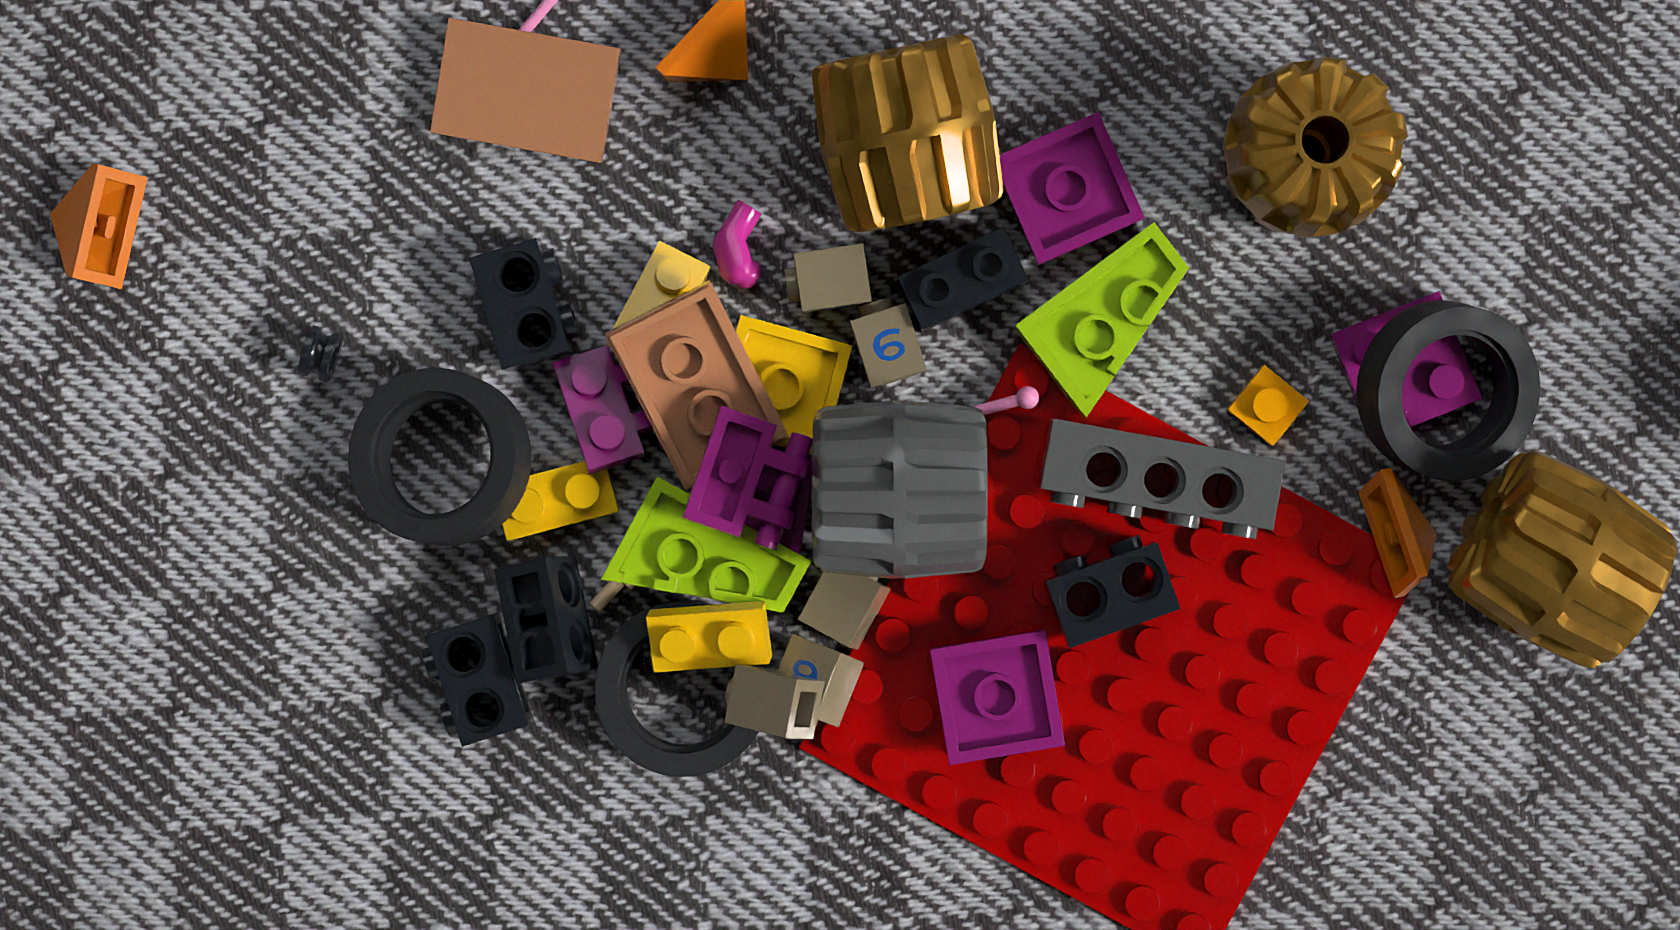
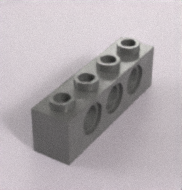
[1038,419,1286,539]

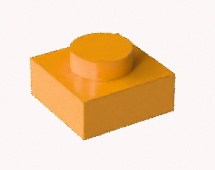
[1226,365,1309,446]

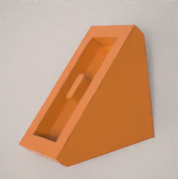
[655,0,748,83]
[50,163,148,289]
[1358,468,1437,598]

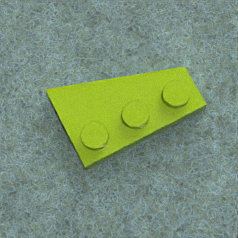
[1014,222,1189,421]
[601,477,812,612]

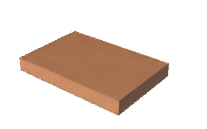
[430,18,622,163]
[605,280,790,490]

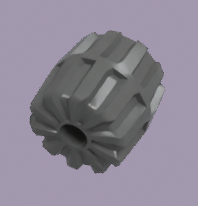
[812,401,988,579]

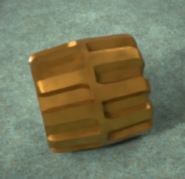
[812,34,1003,232]
[1222,56,1408,237]
[1447,451,1677,668]

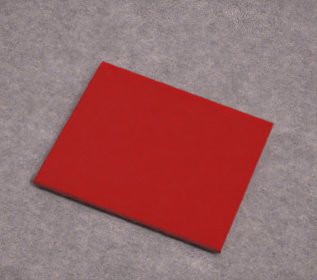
[799,343,1409,930]

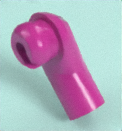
[713,200,762,289]

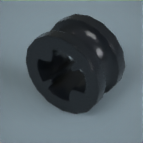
[298,325,343,383]

